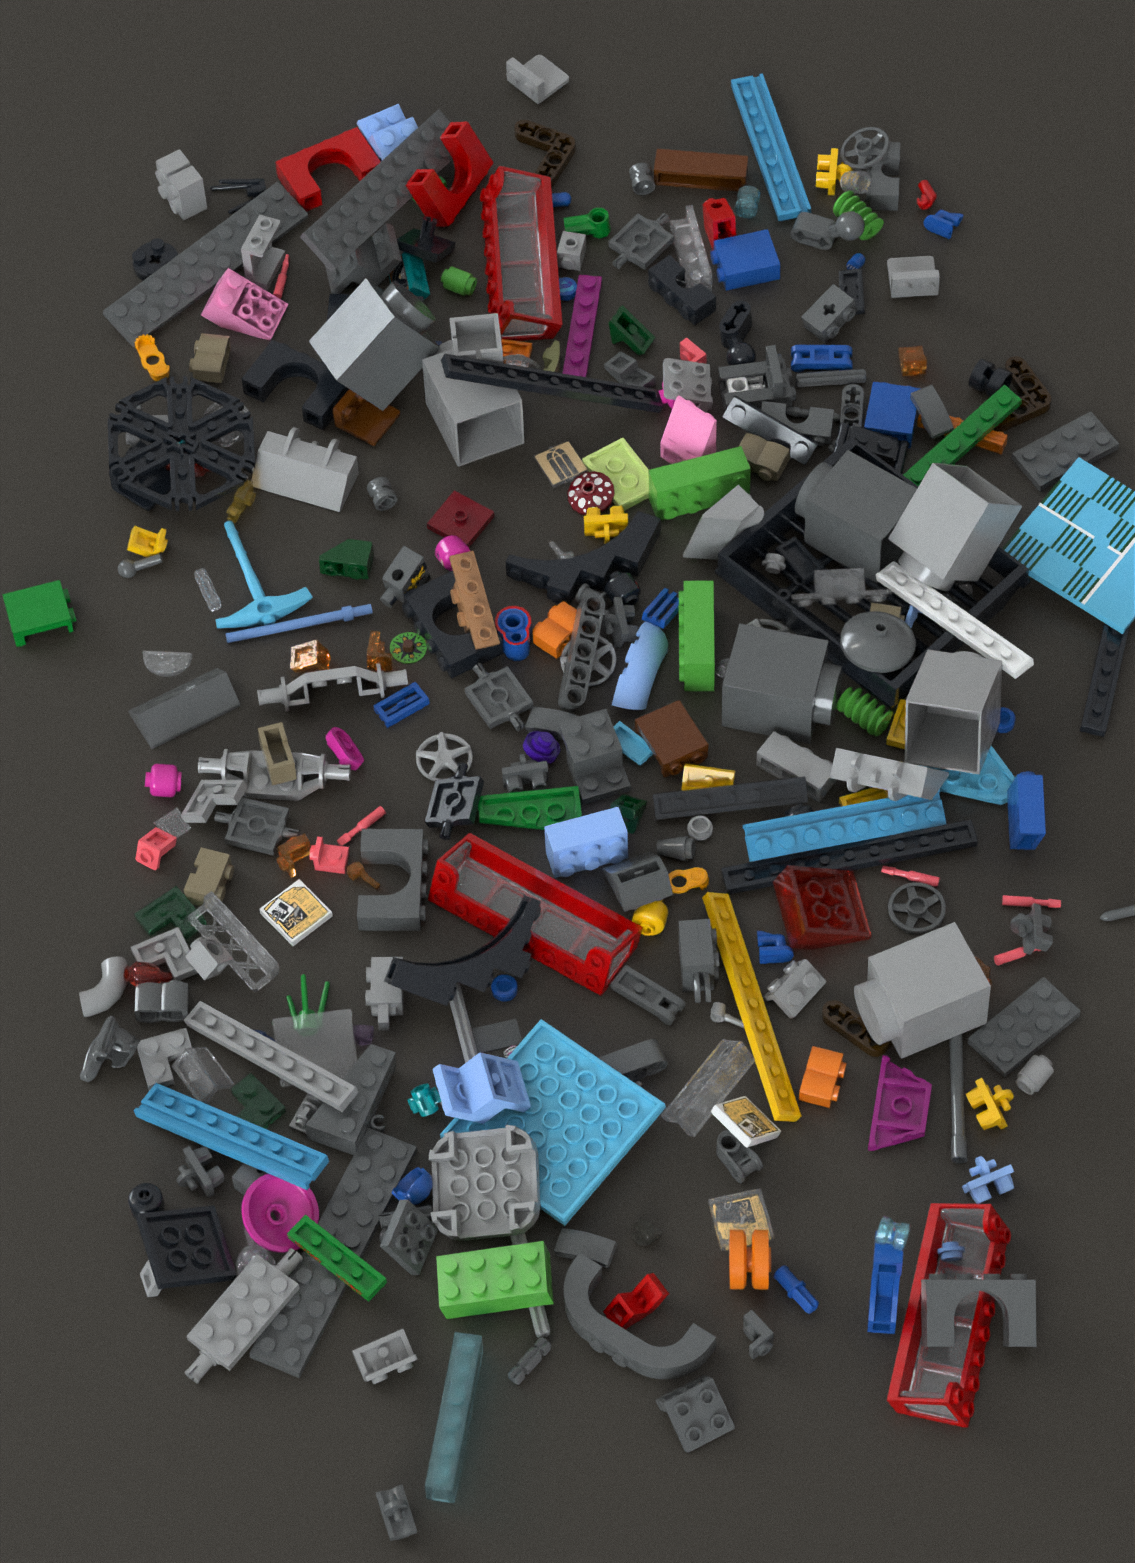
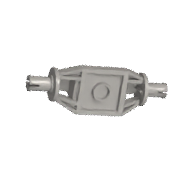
[257,663,408,712]
[198,749,351,801]

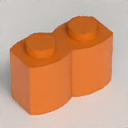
[532,601,586,659]
[799,1046,847,1108]

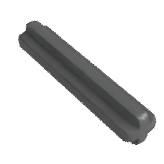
[796,369,866,387]

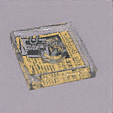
[708,1188,774,1251]

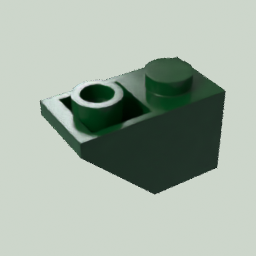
[319,539,374,580]

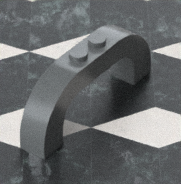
[564,1252,716,1379]

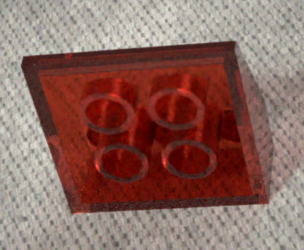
[773,865,872,950]

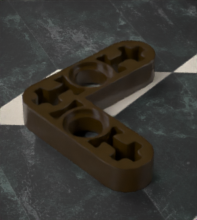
[514,120,576,188]
[993,356,1051,432]
[822,1000,893,1057]

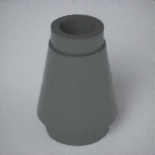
[657,836,696,861]

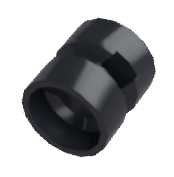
[968,359,1013,397]

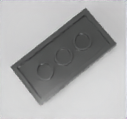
[1012,411,1119,492]
[968,977,1081,1078]

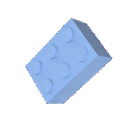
[544,807,628,878]

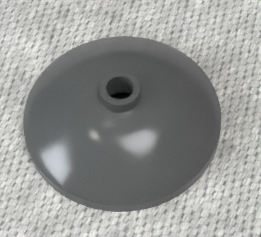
[840,611,916,673]

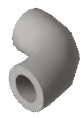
[79,956,128,1017]

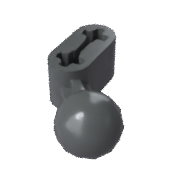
[790,211,865,250]

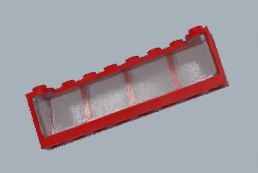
[480,166,562,341]
[428,833,643,996]
[887,1203,1011,1427]

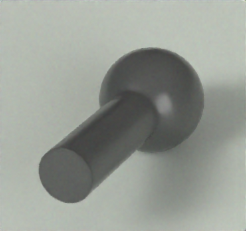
[118,553,163,578]

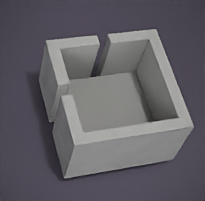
[155,149,207,221]
[450,313,503,363]

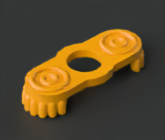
[135,334,170,381]
[661,867,709,901]

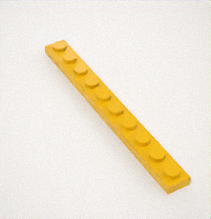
[702,892,801,1122]

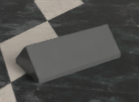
[129,668,240,749]

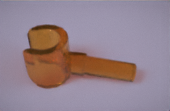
[346,862,381,889]

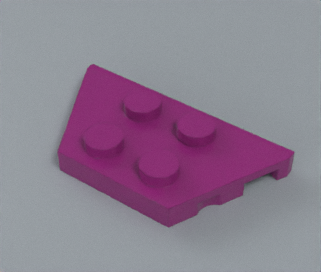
[868,1055,932,1151]

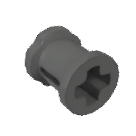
[575,583,608,611]

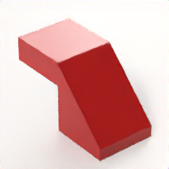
[603,1273,669,1329]

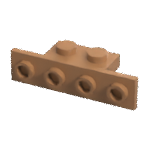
[449,551,500,650]

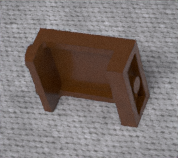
[635,700,708,778]

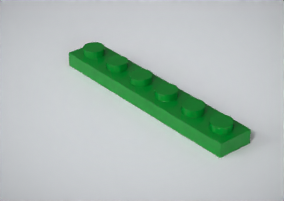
[903,385,1022,487]

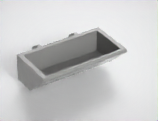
[250,427,359,512]
[683,485,764,560]
[830,748,949,801]

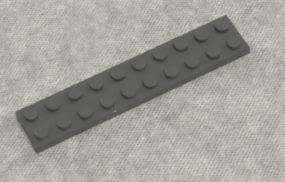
[300,109,452,272]
[103,181,308,348]
[249,1128,417,1378]

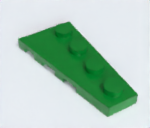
[478,786,582,830]

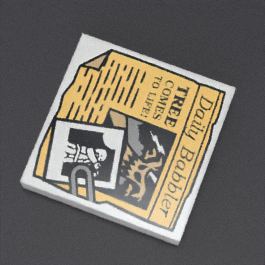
[259,879,333,946]
[711,1096,781,1147]

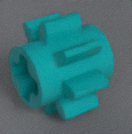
[407,1084,441,1117]

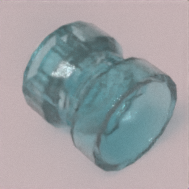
[734,186,761,219]
[875,1216,911,1251]

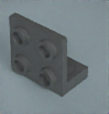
[656,1375,735,1452]

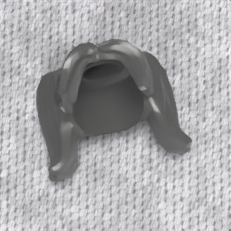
[80,1016,140,1082]

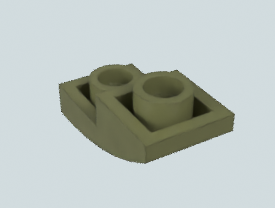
[542,340,560,373]

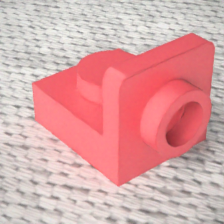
[680,337,707,364]
[135,827,177,870]
[310,836,350,874]

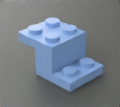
[357,104,418,161]
[433,1052,531,1124]

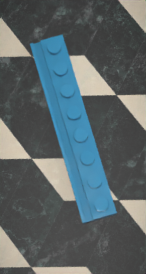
[731,73,811,221]
[742,789,946,862]
[134,1083,329,1190]

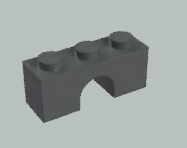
[866,142,900,211]
[761,401,834,446]

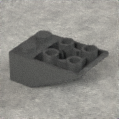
[602,852,673,912]

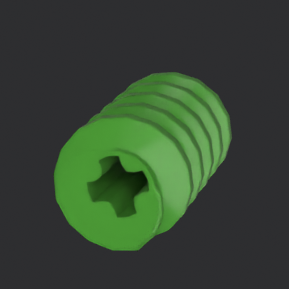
[833,191,884,240]
[836,687,893,737]

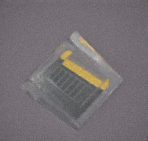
[153,808,191,838]

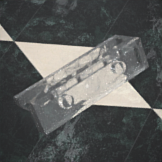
[670,205,712,292]
[188,891,279,993]
[661,1039,755,1137]

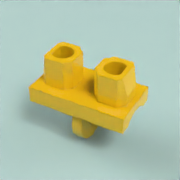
[816,148,854,196]
[584,506,628,544]
[966,1078,1014,1130]

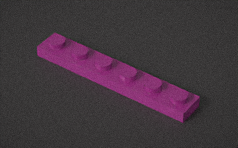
[563,275,602,377]

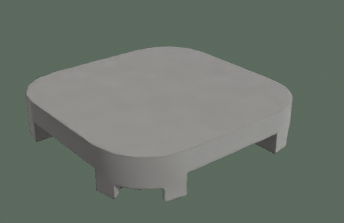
[428,1125,540,1241]

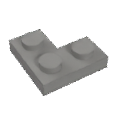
[181,780,247,823]
[131,927,198,981]
[137,1028,194,1091]

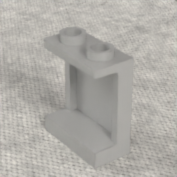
[241,214,286,291]

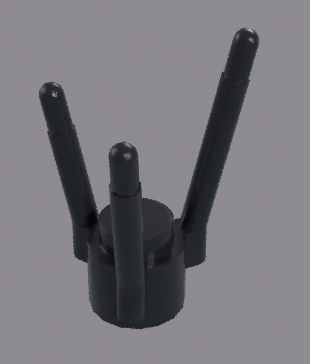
[210,178,266,214]

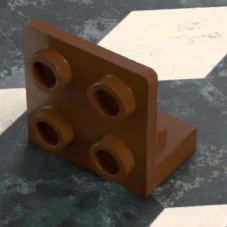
[333,389,400,446]

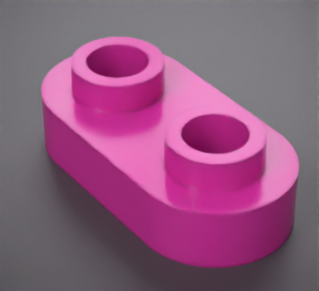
[325,727,364,770]

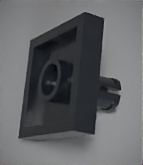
[397,216,456,263]

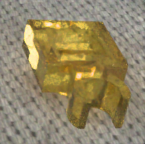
[226,480,256,523]

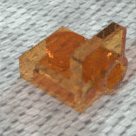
[898,346,927,376]
[366,631,393,671]
[290,640,331,673]

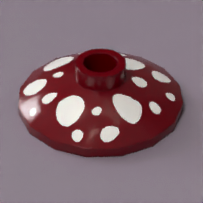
[567,471,615,515]

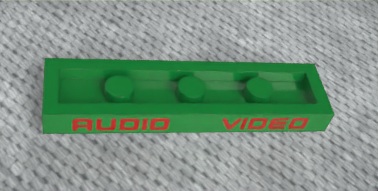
[287,1215,387,1302]

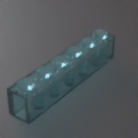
[425,1332,483,1503]

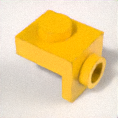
[127,526,168,557]

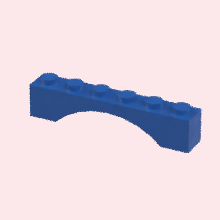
[867,1229,904,1334]

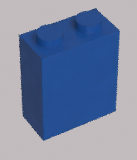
[710,229,780,291]
[864,382,921,448]
[1007,771,1046,850]

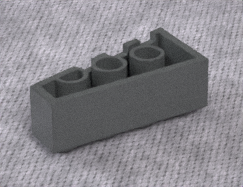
[305,1044,396,1155]

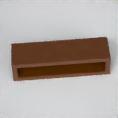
[654,149,748,192]

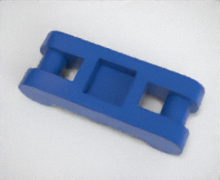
[791,345,853,372]

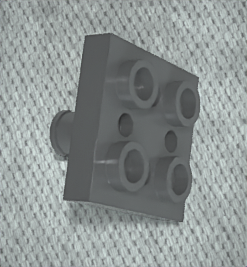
[380,1200,438,1275]

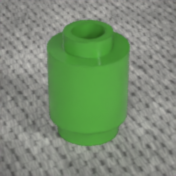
[441,266,477,296]

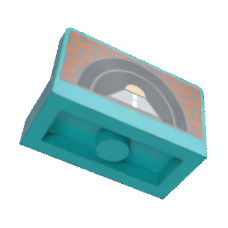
[389,252,430,299]

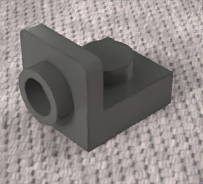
[743,1310,774,1359]

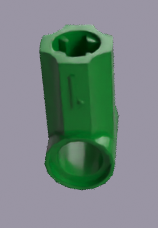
[564,207,611,238]

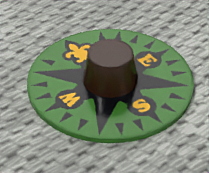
[390,632,427,664]

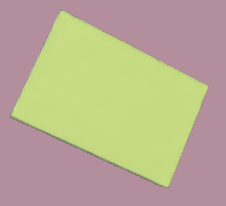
[582,438,649,511]

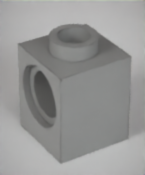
[185,935,233,980]

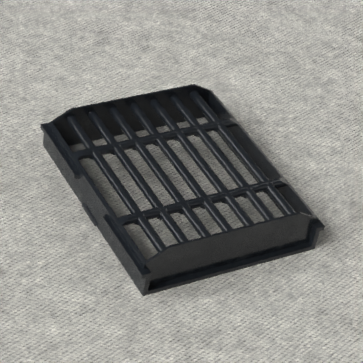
[715,437,1030,709]

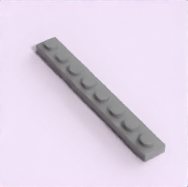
[184,1001,359,1112]

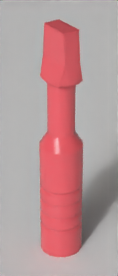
[273,254,290,299]
[337,806,386,846]
[881,865,940,887]
[1002,895,1061,908]
[994,947,1041,966]

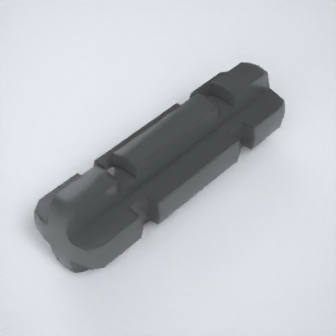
[508,1337,551,1385]

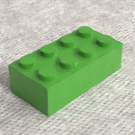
[648,446,751,520]
[679,581,715,691]
[436,1241,554,1319]

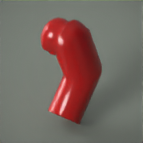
[917,180,937,210]

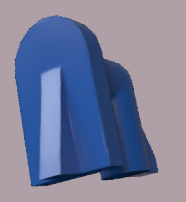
[924,210,964,239]
[757,931,794,964]

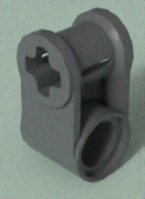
[716,1130,763,1183]

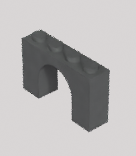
[357,829,429,931]
[921,1274,1037,1347]

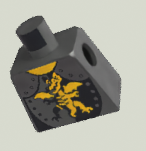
[380,546,431,608]

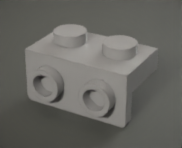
[763,959,827,1018]
[352,1329,418,1384]

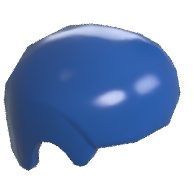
[392,1167,433,1205]

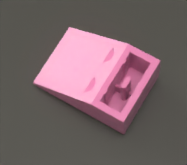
[201,268,288,341]
[660,396,717,464]

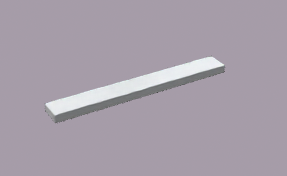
[876,561,1034,679]

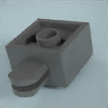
[679,919,719,1003]

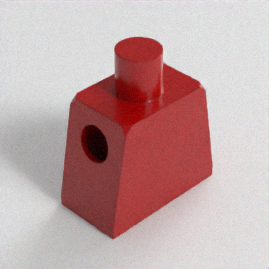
[703,198,736,250]

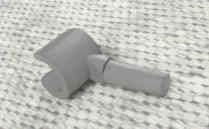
[710,1002,744,1028]

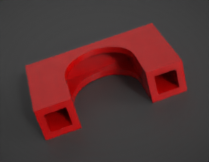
[405,121,494,227]
[276,127,381,212]

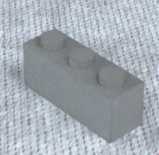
[756,731,836,802]

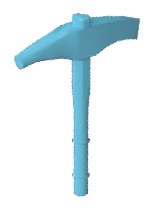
[215,521,313,628]

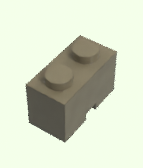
[258,722,297,786]
[184,847,234,910]

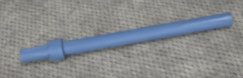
[226,604,373,643]

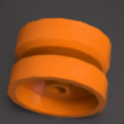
[729,1229,771,1290]

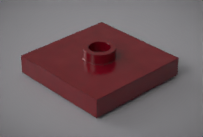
[427,490,495,547]

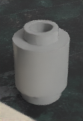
[1016,1055,1054,1095]

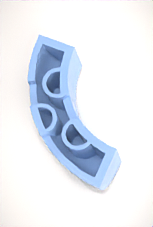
[612,621,668,710]

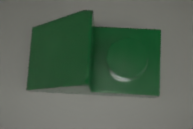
[608,305,656,356]
[610,794,647,834]

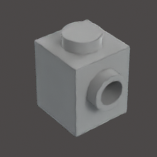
[557,231,586,271]

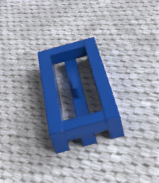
[642,588,679,629]
[373,682,429,728]

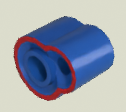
[495,606,532,661]

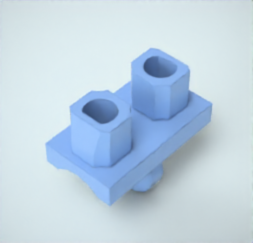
[962,1156,1014,1204]

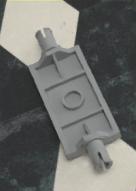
[185,1248,303,1383]

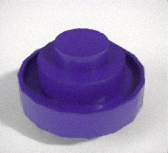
[523,731,560,764]

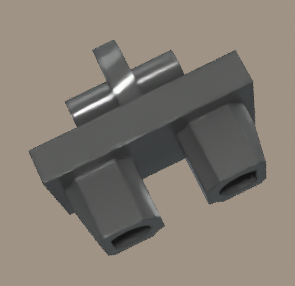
[600,597,639,648]
[502,754,549,793]
[1010,903,1053,955]
[177,1146,225,1198]
[375,1484,417,1541]

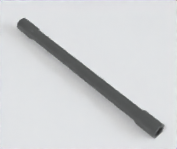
[949,1034,968,1164]

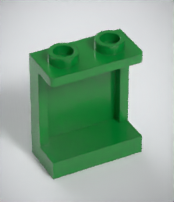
[2,580,76,647]

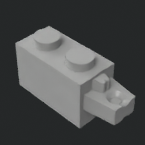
[365,957,404,1030]

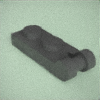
[611,965,686,1025]

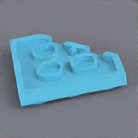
[919,746,1015,805]

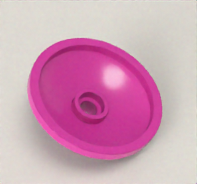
[242,1174,319,1253]

